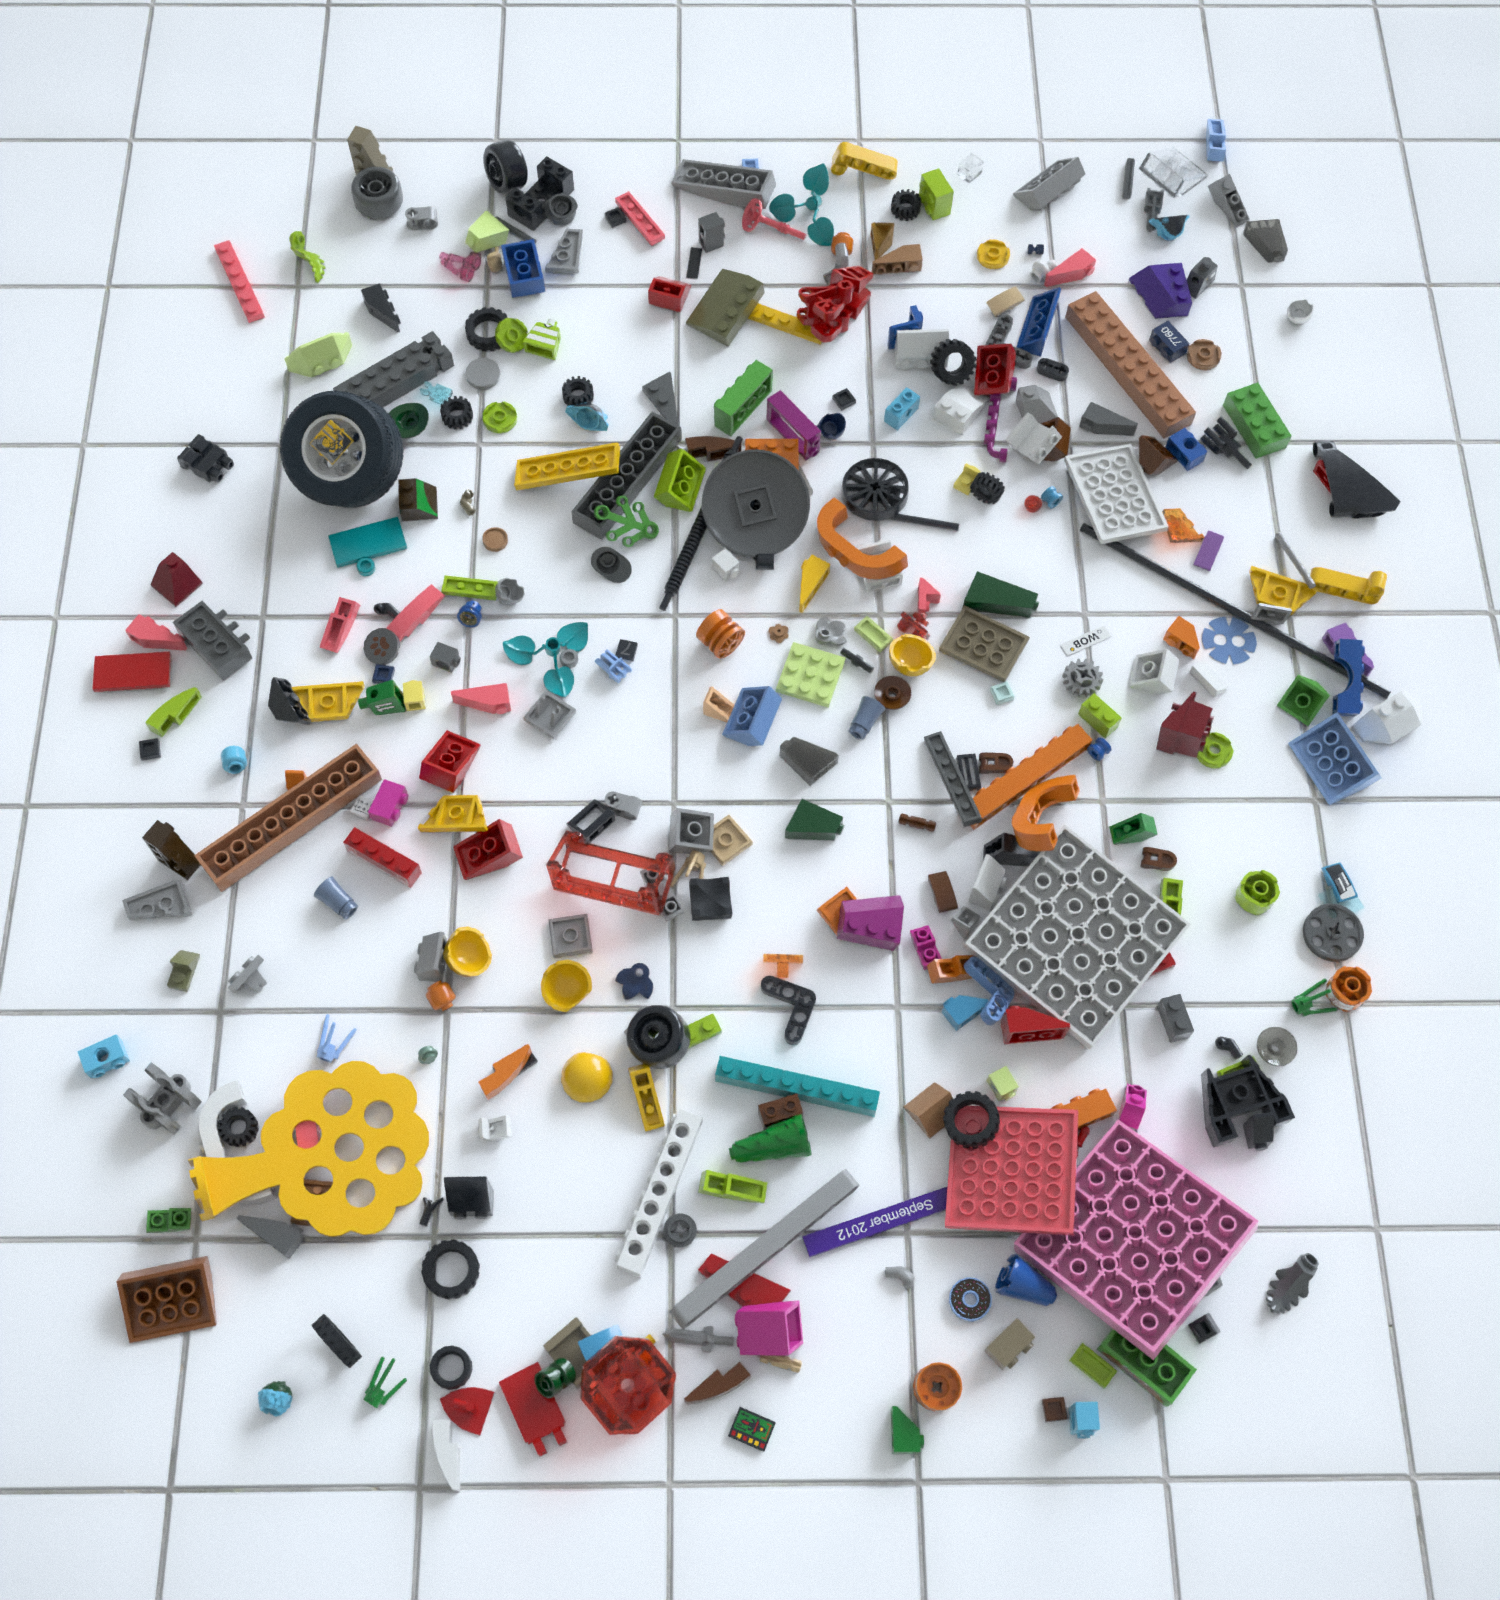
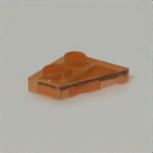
[1162,508,1204,543]

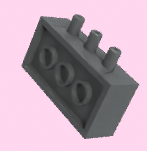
[172,600,253,681]

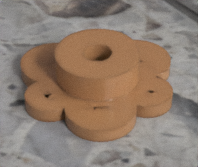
[768,624,789,643]

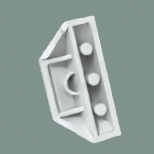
[1351,691,1422,744]

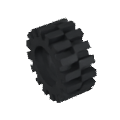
[891,189,921,221]
[562,376,594,406]
[440,396,473,430]
[970,472,1005,505]
[218,1107,259,1147]

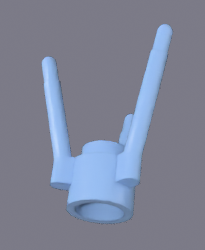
[316,1014,357,1063]

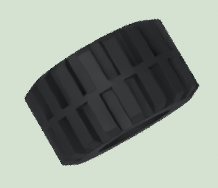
[930,338,977,386]

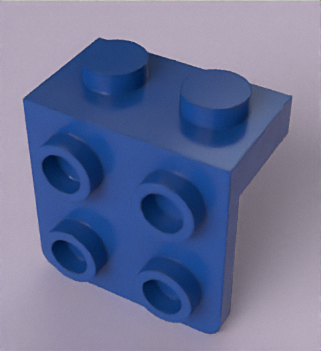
[887,305,923,350]

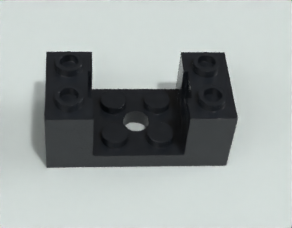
[505,156,575,231]

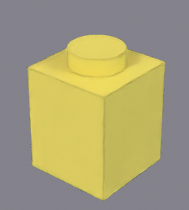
[403,680,426,711]

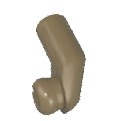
[460,489,476,516]

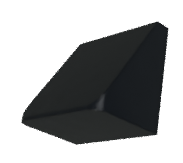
[1188,1313,1221,1344]

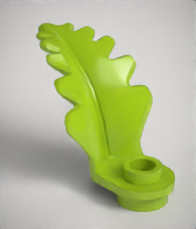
[289,231,326,283]

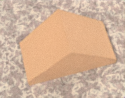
[703,686,734,722]

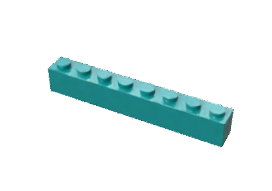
[715,1056,880,1117]

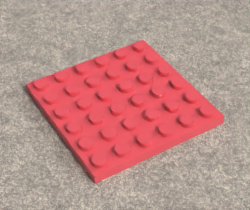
[945,1105,1079,1235]

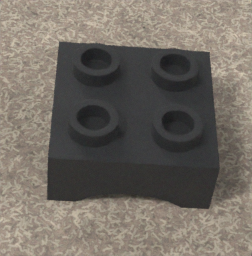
[689,876,733,921]

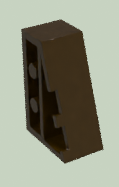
[142,820,200,881]

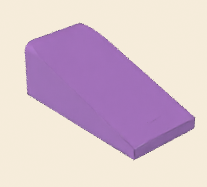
[1193,530,1224,571]

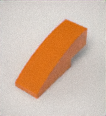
[927,955,973,984]
[478,1044,532,1100]

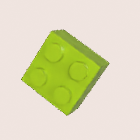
[918,168,954,221]

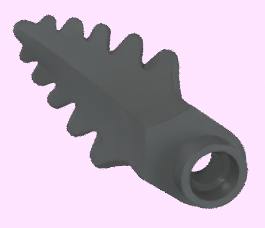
[1266,1253,1319,1314]

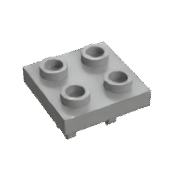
[523,690,576,740]
[227,954,267,993]

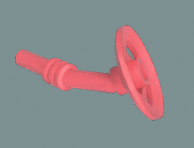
[742,198,806,240]

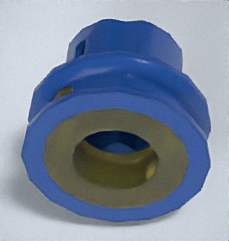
[457,600,482,628]

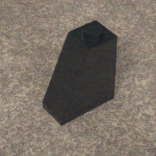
[983,832,1041,867]

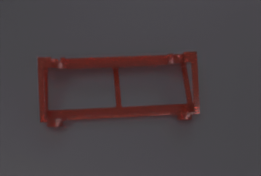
[546,830,676,916]

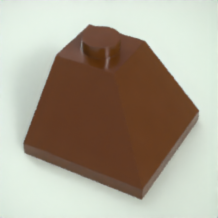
[1139,435,1178,475]

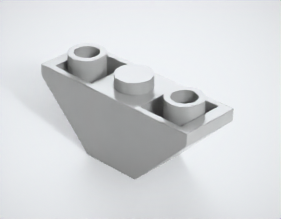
[640,863,684,921]

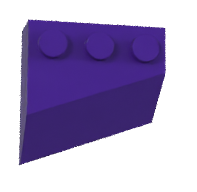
[1129,262,1192,319]

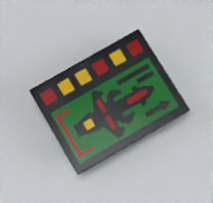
[728,1407,776,1452]

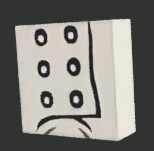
[350,795,373,821]

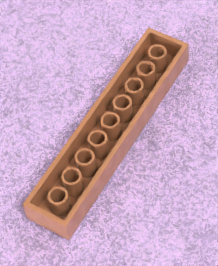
[1065,291,1197,439]
[194,743,382,892]

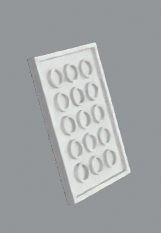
[1064,444,1169,544]

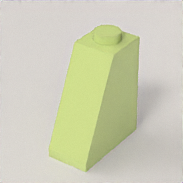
[465,211,509,253]

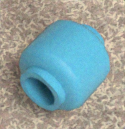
[220,745,247,774]

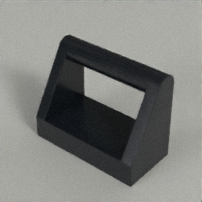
[566,799,615,846]

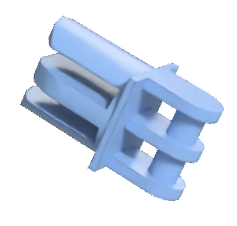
[594,649,632,683]

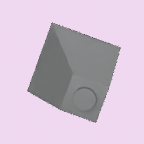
[1016,385,1058,424]

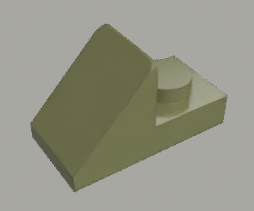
[167,950,200,992]

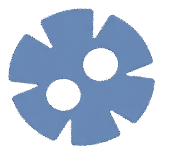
[1202,617,1257,664]

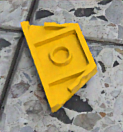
[1249,565,1319,615]
[291,681,365,722]
[418,795,488,832]

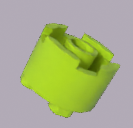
[1235,870,1280,915]

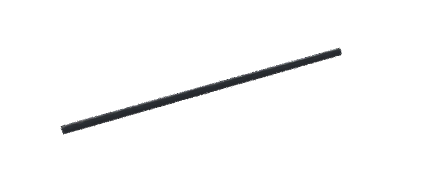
[1079,523,1391,699]

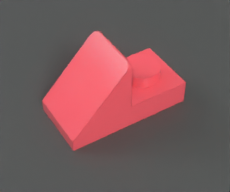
[917,578,941,619]

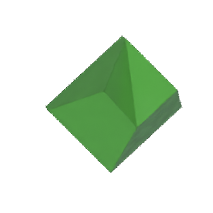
[1276,675,1330,726]

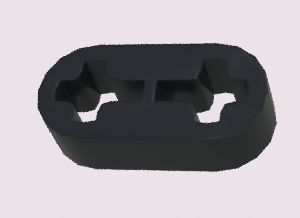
[1036,358,1069,381]

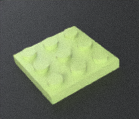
[776,642,846,708]

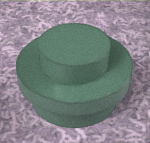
[418,1045,438,1064]

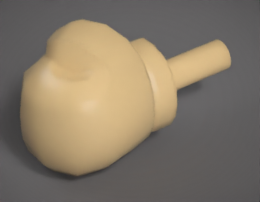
[487,246,502,273]

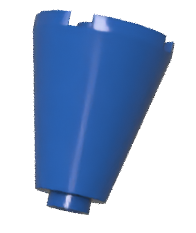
[995,1254,1057,1306]

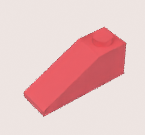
[1044,248,1096,287]
[451,683,511,714]

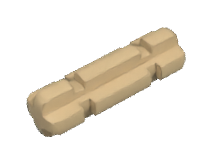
[760,1355,802,1373]

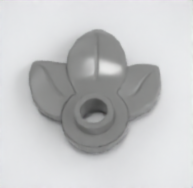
[815,617,847,646]

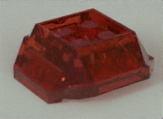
[580,1335,677,1435]

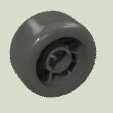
[351,167,403,219]

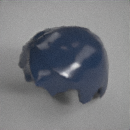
[816,413,846,440]

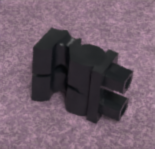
[177,434,234,483]

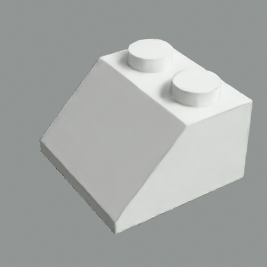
[1129,649,1179,694]
[968,854,1007,910]

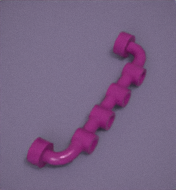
[984,377,1017,463]

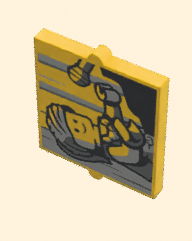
[309,420,353,465]

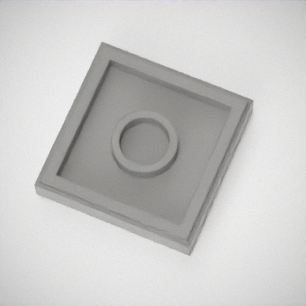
[548,914,593,958]

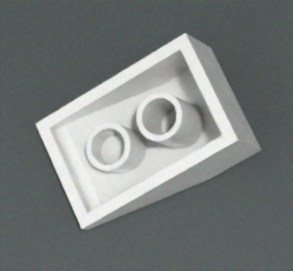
[933,383,990,436]

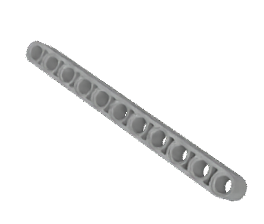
[669,1169,860,1330]

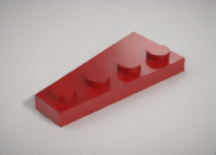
[698,1253,791,1307]

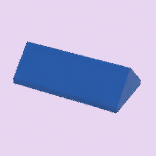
[1016,287,1061,357]

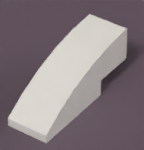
[432,1420,461,1492]

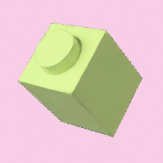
[986,1066,1019,1101]

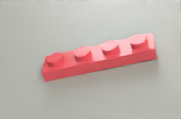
[615,191,665,246]

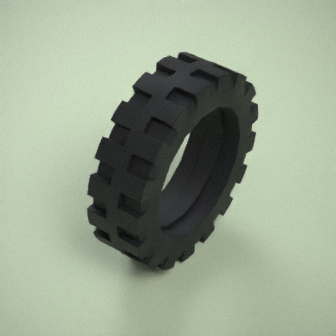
[465,307,508,352]
[943,1091,1000,1149]
[421,1239,480,1300]
[311,1314,362,1369]

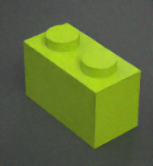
[1078,693,1122,739]

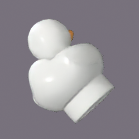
[1030,259,1057,282]

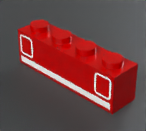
[343,827,422,888]

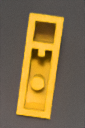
[799,555,831,613]
[628,1064,665,1132]

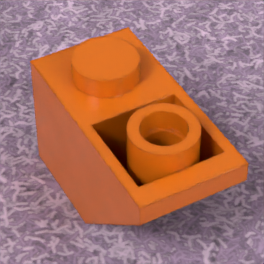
[1163,615,1200,659]

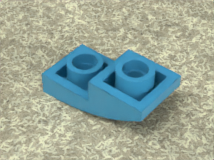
[578,1324,627,1363]

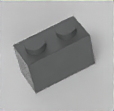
[698,212,725,253]
[1157,994,1194,1043]

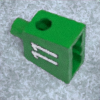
[358,680,406,715]

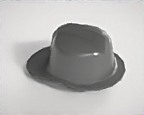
[591,547,632,583]

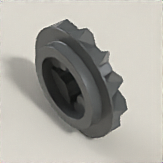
[663,1213,697,1248]

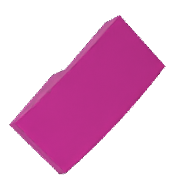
[910,925,942,970]

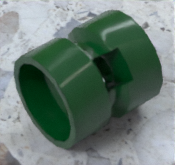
[534,1358,576,1398]

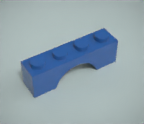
[1332,638,1365,717]

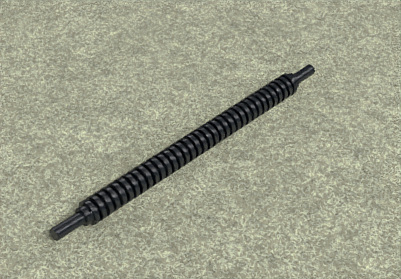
[659,436,743,611]

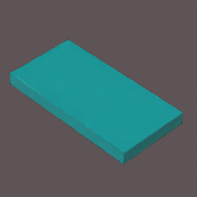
[328,516,408,568]

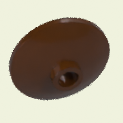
[874,676,912,710]

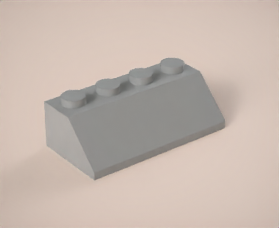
[1013,157,1086,211]

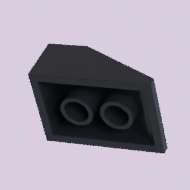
[444,1176,494,1220]

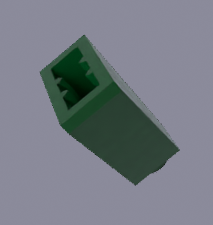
[785,799,845,841]

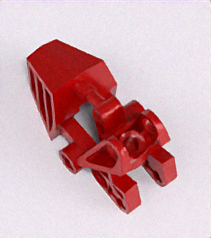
[796,266,873,343]

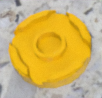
[977,239,1010,269]

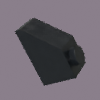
[1243,1112,1274,1151]

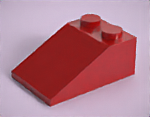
[974,343,1016,395]
[419,730,481,793]
[453,819,523,880]
[1001,1006,1070,1045]

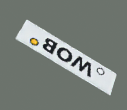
[1060,625,1112,656]

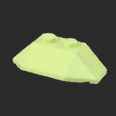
[284,332,352,377]

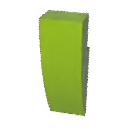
[145,687,202,737]
[1159,878,1183,915]
[698,1170,768,1204]

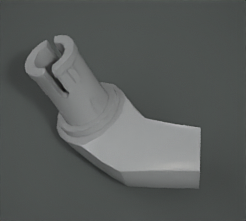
[823,243,849,284]

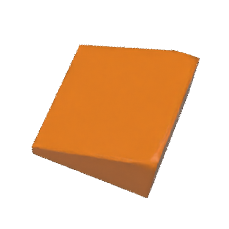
[285,770,307,790]

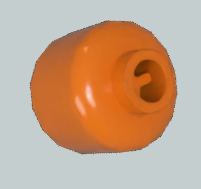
[831,232,854,256]
[425,980,456,1011]

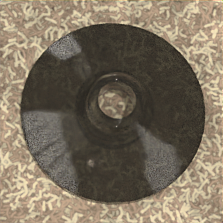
[1256,1027,1298,1066]

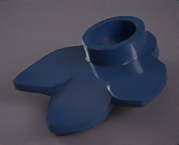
[615,963,653,1000]

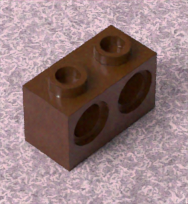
[758,1094,804,1130]

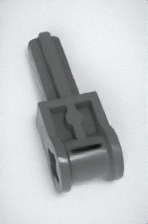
[1144,188,1164,232]

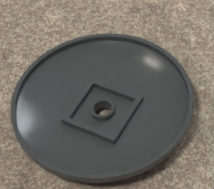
[702,449,810,558]

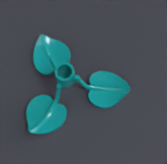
[769,163,834,246]
[502,622,588,697]

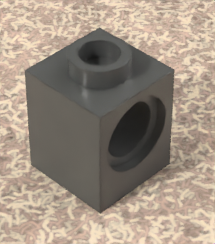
[429,642,461,673]

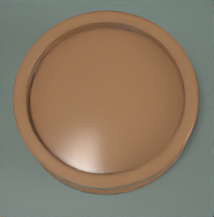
[482,527,508,552]

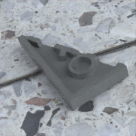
[642,371,679,426]

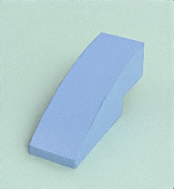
[1206,119,1226,162]

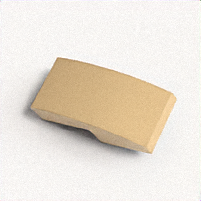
[986,286,1025,318]

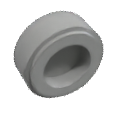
[560,649,579,668]

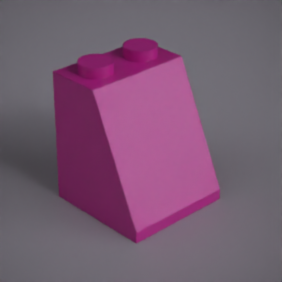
[734,1300,804,1356]

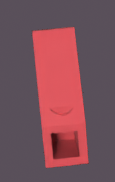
[125,614,188,651]

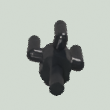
[1200,416,1252,470]

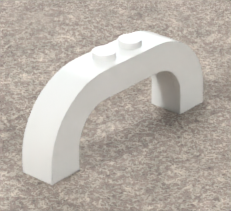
[199,1080,276,1205]

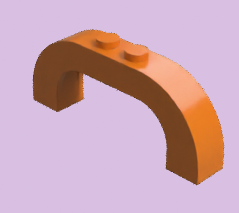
[817,497,908,579]
[1011,775,1080,851]

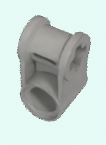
[405,206,438,230]
[604,791,642,821]

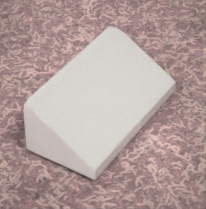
[1189,661,1228,698]

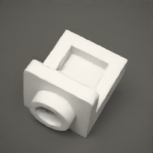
[477,1115,512,1142]

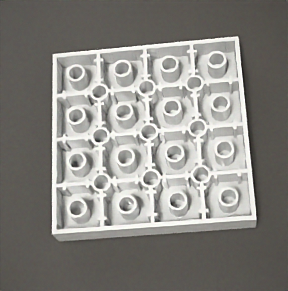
[963,824,1191,1050]

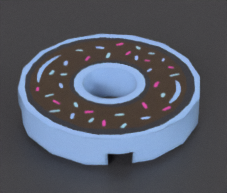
[949,1277,992,1322]

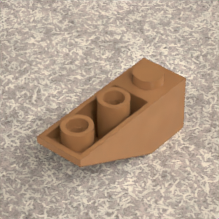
[871,244,923,274]

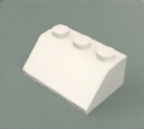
[894,328,949,369]

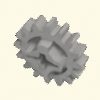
[1062,658,1103,698]

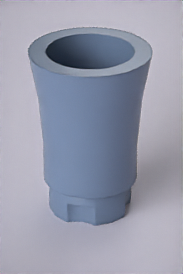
[848,696,885,740]
[314,876,359,920]

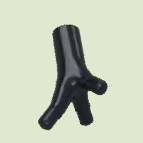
[419,1197,444,1227]

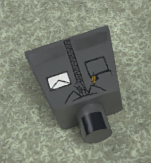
[1187,257,1218,299]

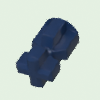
[1027,244,1044,254]

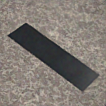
[686,247,702,279]

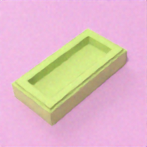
[854,616,893,653]

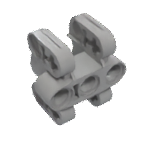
[123,1062,202,1135]

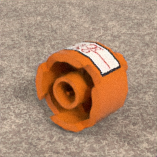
[1325,966,1373,1012]

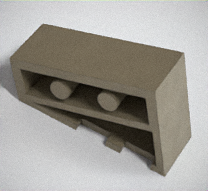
[347,125,394,175]

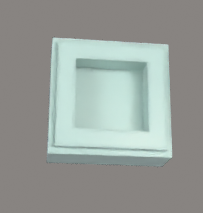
[990,681,1015,705]

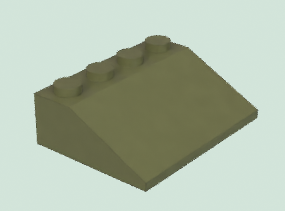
[685,268,765,347]

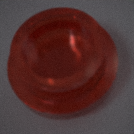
[1024,495,1042,513]

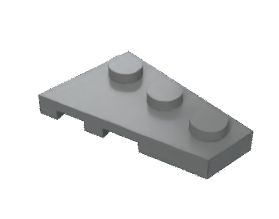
[545,229,583,274]
[122,879,192,920]

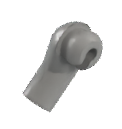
[885,1266,915,1288]

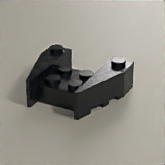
[1201,1055,1295,1148]

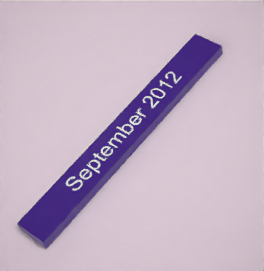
[802,1187,947,1258]

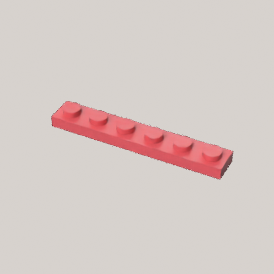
[214,240,265,323]

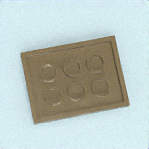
[939,605,1030,682]

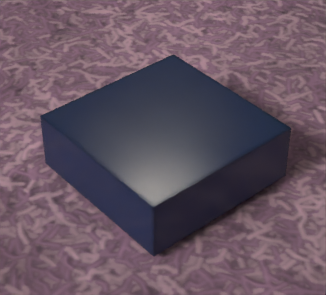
[372,664,395,684]

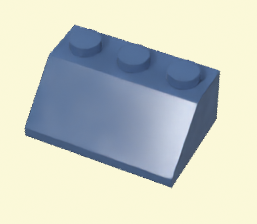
[722,686,782,746]

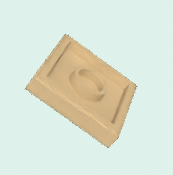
[710,814,753,866]

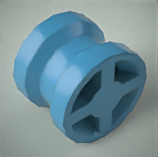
[1040,486,1063,509]

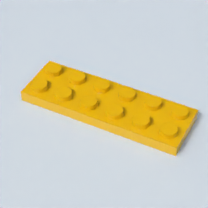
[514,442,620,491]

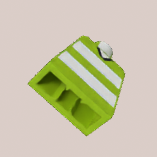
[523,318,561,360]

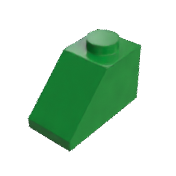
[1109,813,1158,845]
[891,1406,924,1454]

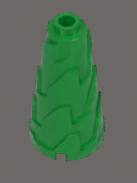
[729,1114,812,1163]

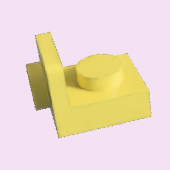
[953,463,981,495]

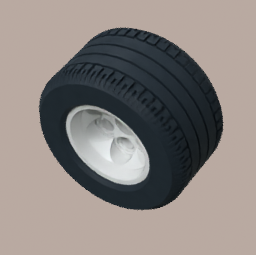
[280,391,404,508]

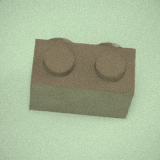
[984,1318,1036,1371]

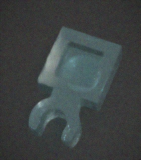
[420,381,453,405]

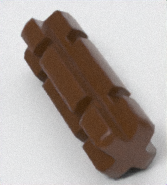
[898,813,936,832]

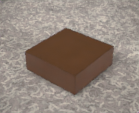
[1041,1397,1068,1423]

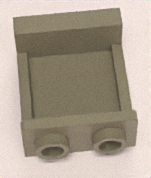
[543,1316,611,1389]

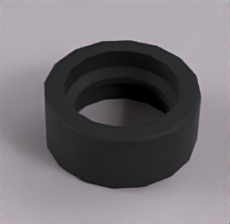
[429,1345,472,1390]

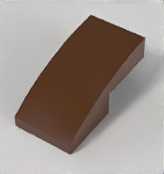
[928,871,958,913]

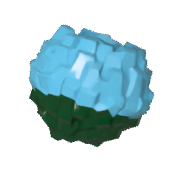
[258,1381,293,1417]

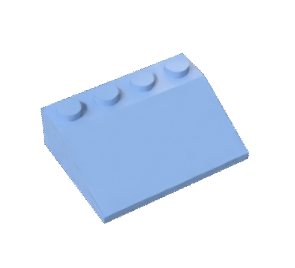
[1288,712,1382,806]

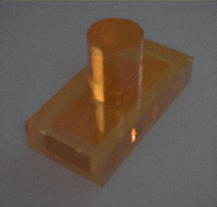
[763,954,803,978]

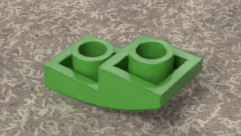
[146,1208,191,1233]

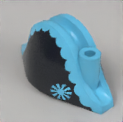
[1149,215,1190,241]
[565,403,609,431]

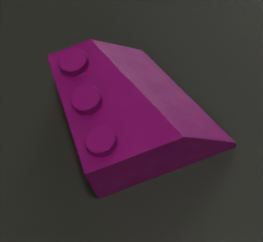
[836,895,904,951]

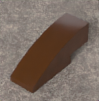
[685,436,741,462]
[684,1361,751,1405]

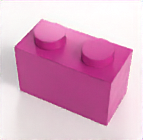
[368,779,409,827]

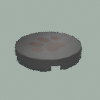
[363,628,400,665]

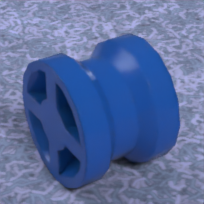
[1087,737,1112,761]

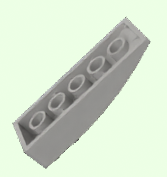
[671,159,776,209]

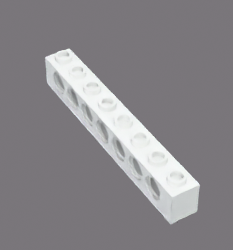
[615,1109,703,1278]

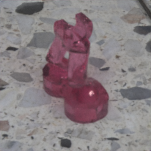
[439,251,482,282]

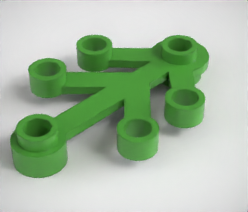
[594,496,659,547]

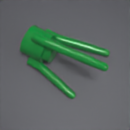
[1291,978,1337,1017]
[363,1356,407,1408]

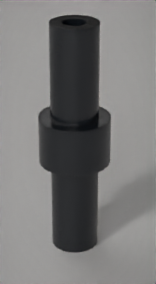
[840,648,874,674]

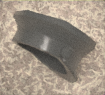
[545,193,578,226]

